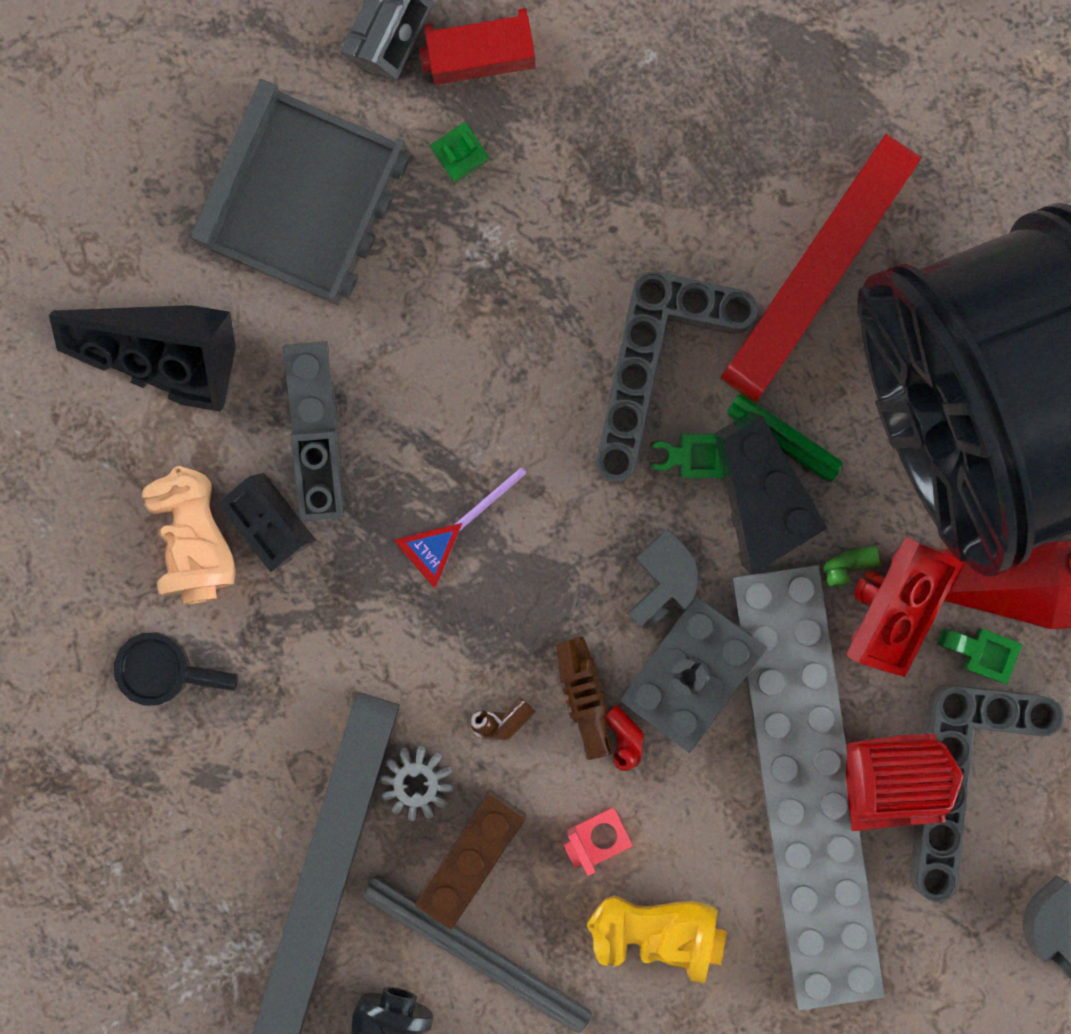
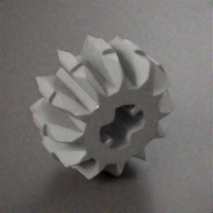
[380,745,454,821]

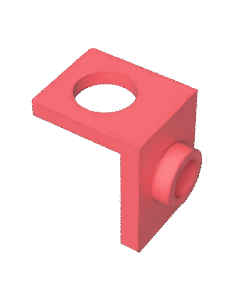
[564,807,632,876]

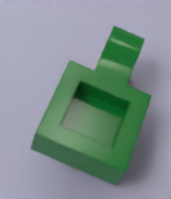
[937,628,1023,685]

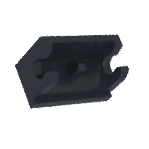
[217,473,316,572]

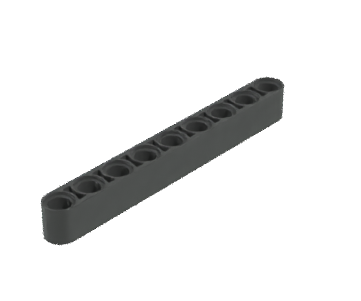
[252,692,400,1034]

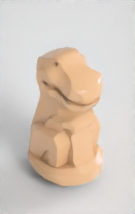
[142,466,236,605]

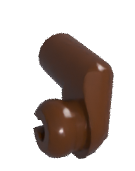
[470,697,536,740]

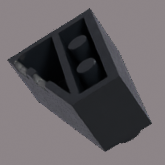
[714,411,827,574]

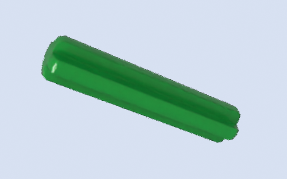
[727,394,843,482]

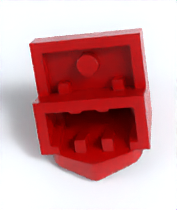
[846,734,964,831]

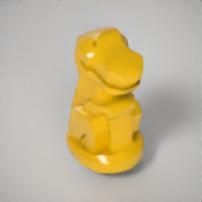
[587,895,727,984]

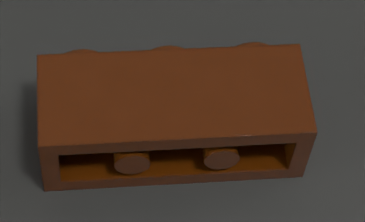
[414,790,526,930]

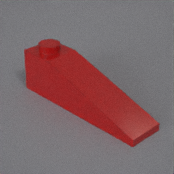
[940,541,1071,629]

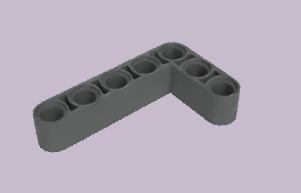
[596,272,758,483]
[910,685,1064,902]

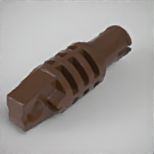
[556,637,614,760]

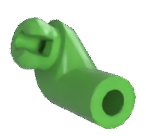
[823,546,880,587]

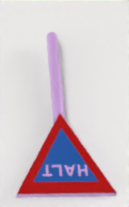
[393,468,526,589]

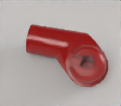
[604,704,644,771]

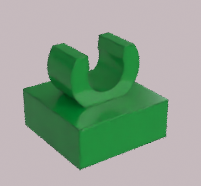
[430,122,490,184]

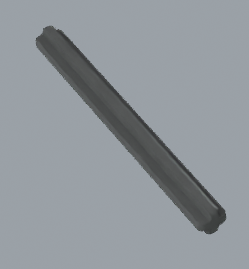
[362,876,592,1033]

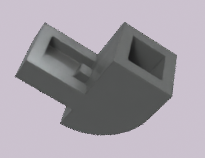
[627,528,698,627]
[1023,875,1071,979]

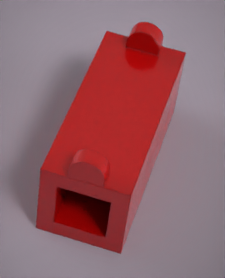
[419,8,535,85]

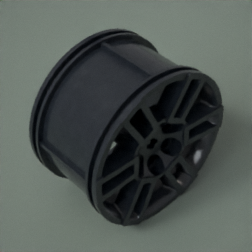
[857,203,1071,577]

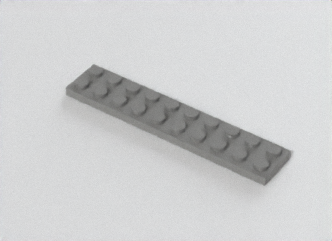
[731,565,885,1010]

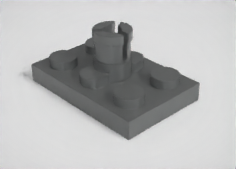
[619,595,768,753]

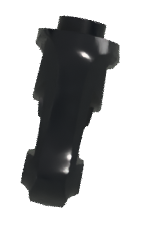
[352,987,434,1034]

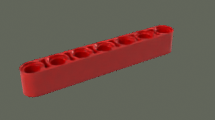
[720,133,922,403]

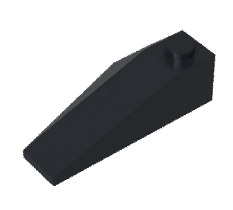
[49,305,236,412]

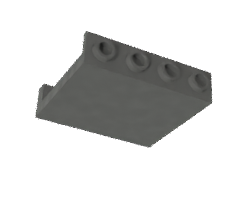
[190,79,410,306]

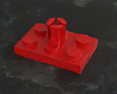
[846,536,964,677]

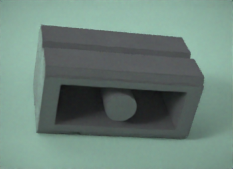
[340,0,434,81]

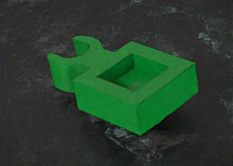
[649,433,724,478]

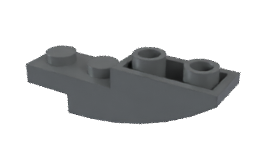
[283,341,344,521]

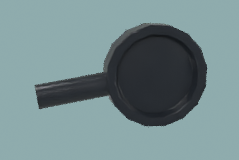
[114,632,238,706]

